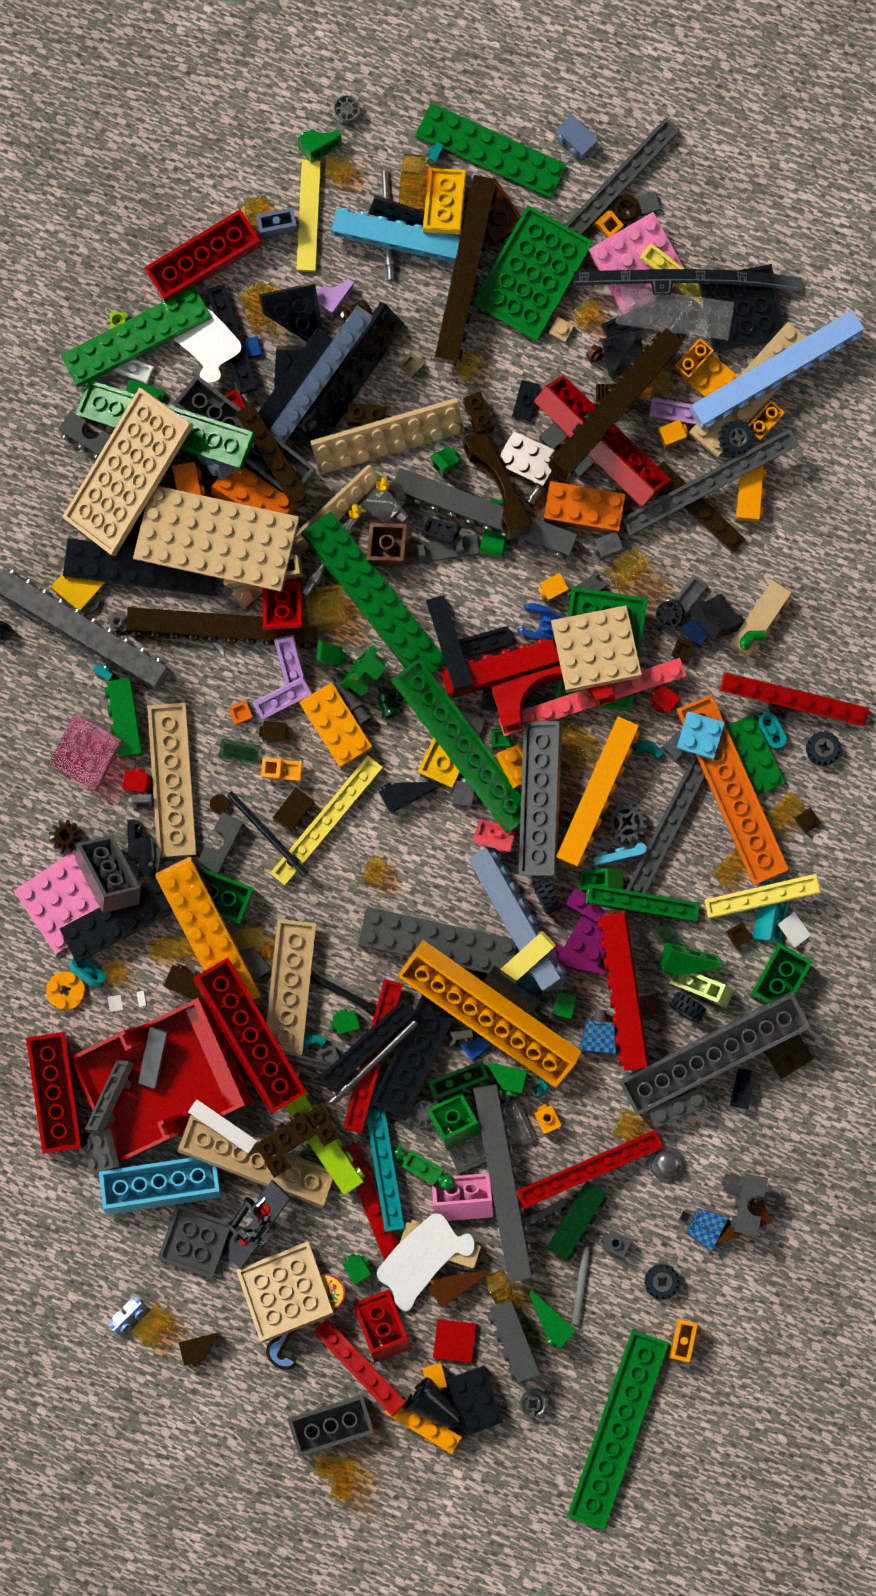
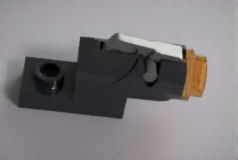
[127,819,162,885]

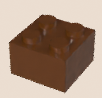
[366,523,412,567]

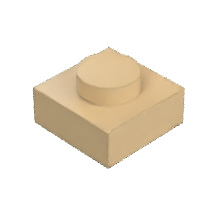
[549,317,574,343]

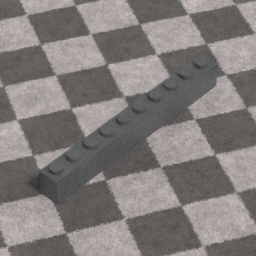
[394,467,577,560]
[473,1085,535,1283]

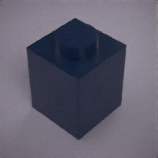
[680,618,708,649]

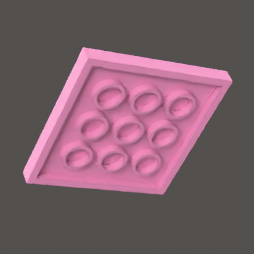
[588,212,684,314]
[14,850,99,955]

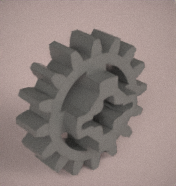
[606,801,647,843]

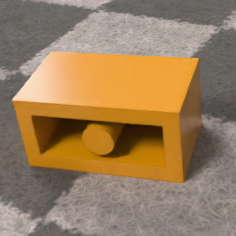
[669,1319,698,1362]

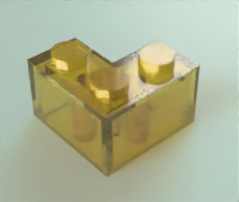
[399,153,429,207]
[314,1453,356,1500]

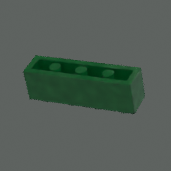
[546,1181,608,1260]

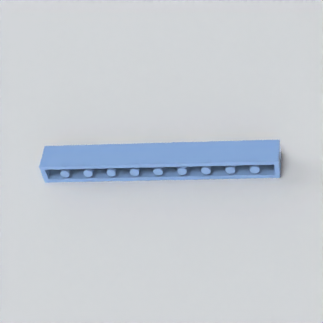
[689,310,864,429]

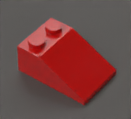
[263,580,303,630]
[352,1290,411,1363]

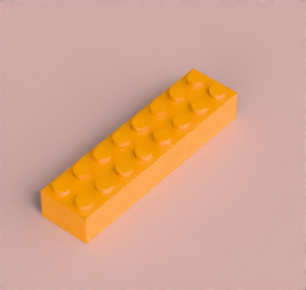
[556,717,640,870]
[156,856,261,1000]

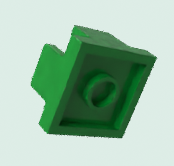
[340,645,386,696]

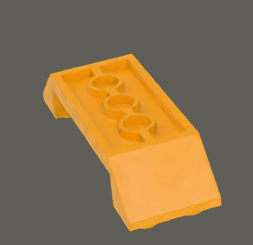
[674,338,785,441]

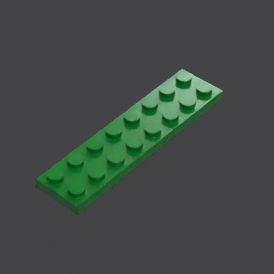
[415,103,567,199]
[60,286,212,388]

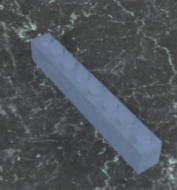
[269,305,373,443]
[468,847,568,991]

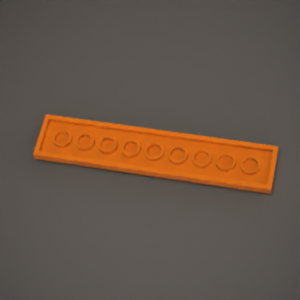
[676,694,789,885]

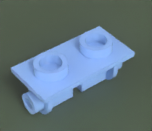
[109,1296,148,1336]

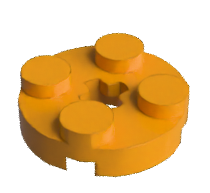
[46,971,85,1010]

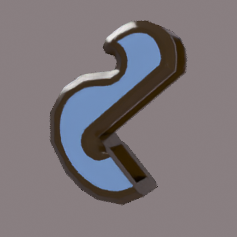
[266,1331,298,1370]

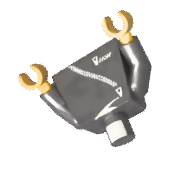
[349,475,409,522]

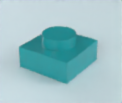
[426,142,444,166]
[92,664,114,681]

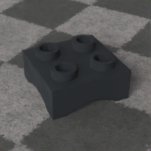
[601,330,643,377]
[690,593,745,640]

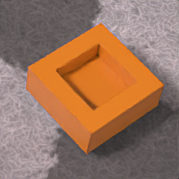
[228,700,253,726]

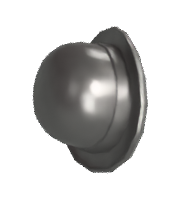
[648,1145,686,1182]

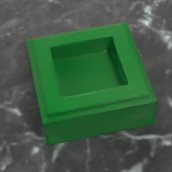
[491,729,511,749]

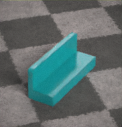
[753,882,789,944]

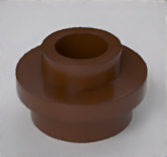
[586,345,603,363]

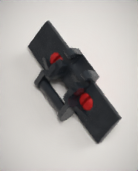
[222,1180,291,1269]

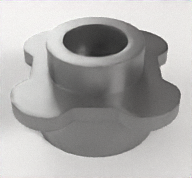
[107,612,126,631]

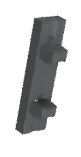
[409,535,479,565]
[85,1060,134,1134]

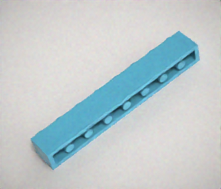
[331,208,482,263]

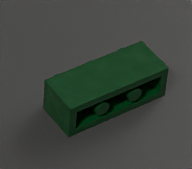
[428,1060,489,1100]

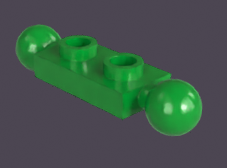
[392,1146,455,1191]

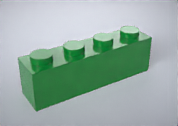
[104,678,143,759]

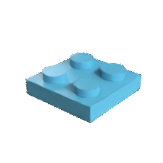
[676,711,725,760]

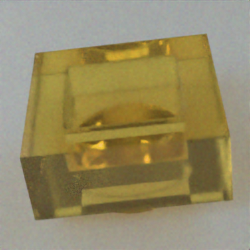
[101,959,127,984]

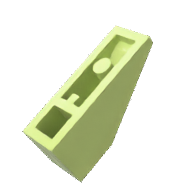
[670,973,734,1008]

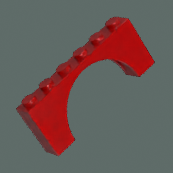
[491,664,615,734]

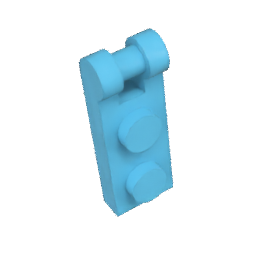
[593,843,646,867]

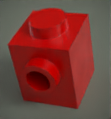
[649,684,680,715]
[122,768,152,793]

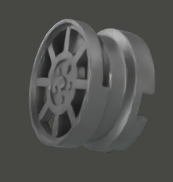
[334,95,360,125]
[410,1101,434,1129]
[519,1389,547,1418]

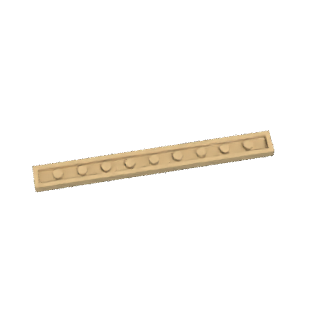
[231,464,381,609]

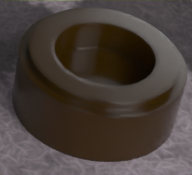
[210,794,229,814]

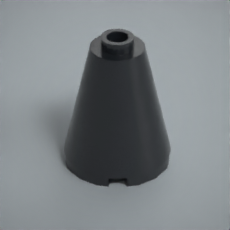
[404,1377,460,1429]

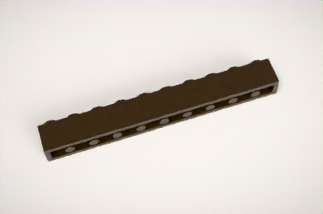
[434,175,498,365]
[548,328,684,481]
[126,607,319,649]

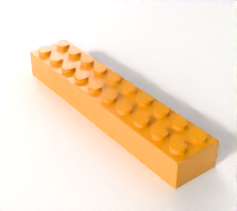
[397,940,582,1088]

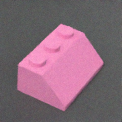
[432,1173,493,1221]

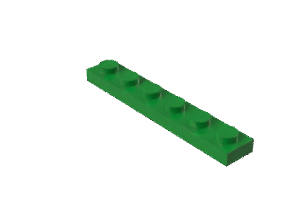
[585,884,699,923]

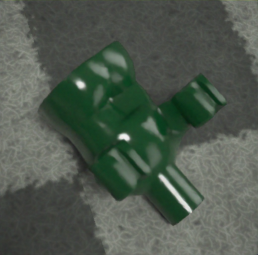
[378,686,403,719]

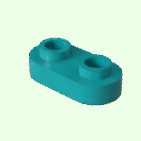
[758,712,787,749]
[69,958,105,987]

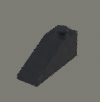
[379,782,441,814]

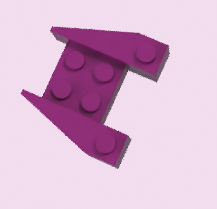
[553,888,606,976]

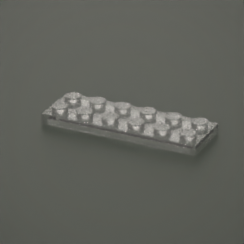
[616,286,734,341]

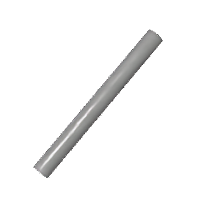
[572,1246,590,1325]

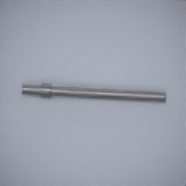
[381,171,396,282]
[301,503,362,597]
[329,1020,418,1105]

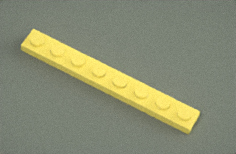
[270,756,383,886]

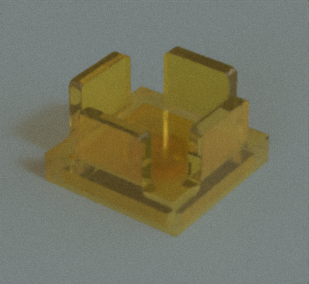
[238,281,277,331]
[604,546,649,592]
[305,585,347,631]
[561,719,596,771]

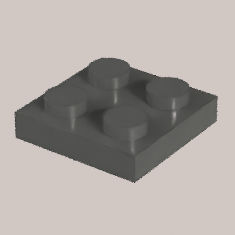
[82,1128,119,1174]

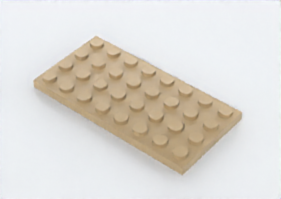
[63,387,194,556]
[133,486,300,592]

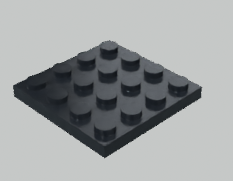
[698,264,784,353]

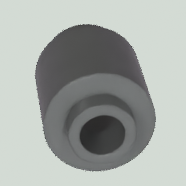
[721,1172,742,1197]

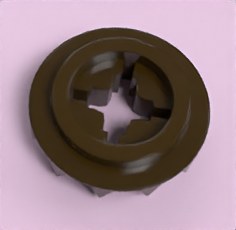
[611,195,641,225]

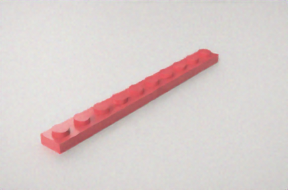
[498,658,686,736]

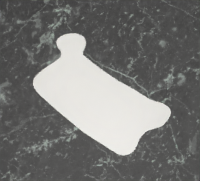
[173,307,241,382]
[377,1213,474,1311]

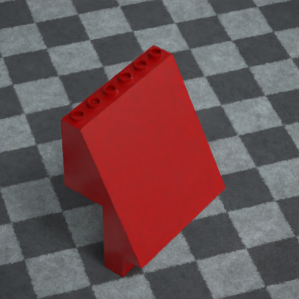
[70,997,253,1163]

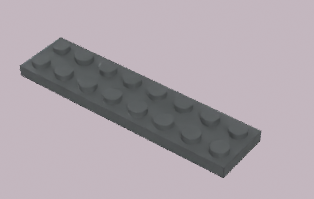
[519,721,562,876]

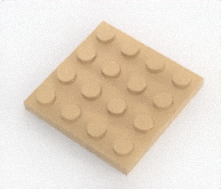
[551,606,642,693]
[236,1242,334,1343]

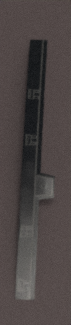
[574,269,802,295]

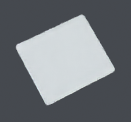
[778,912,810,948]

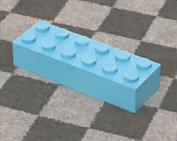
[99,1157,222,1215]

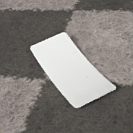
[108,991,146,1012]

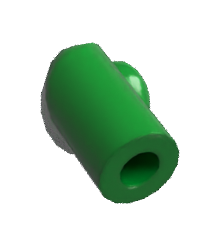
[739,630,765,650]

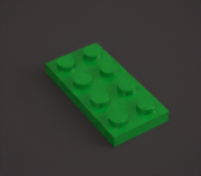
[726,714,785,796]

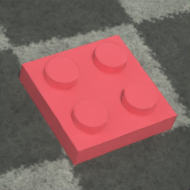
[472,819,516,852]

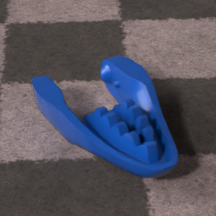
[517,603,562,639]

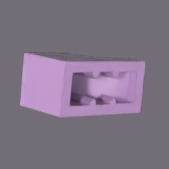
[316,278,354,317]

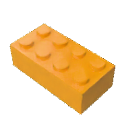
[299,682,373,769]

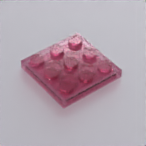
[48,713,124,791]

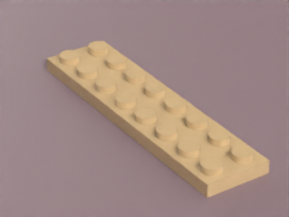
[689,322,806,458]
[310,398,465,475]
[147,703,197,858]
[266,919,316,1077]
[177,1115,333,1208]

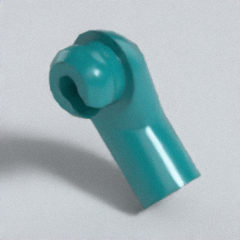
[635,741,664,759]
[303,1033,326,1051]
[532,1075,550,1097]

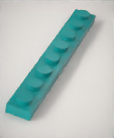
[366,1075,404,1232]

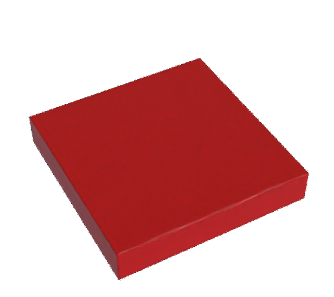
[433,1319,476,1363]

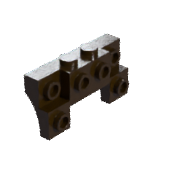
[255,1103,341,1178]

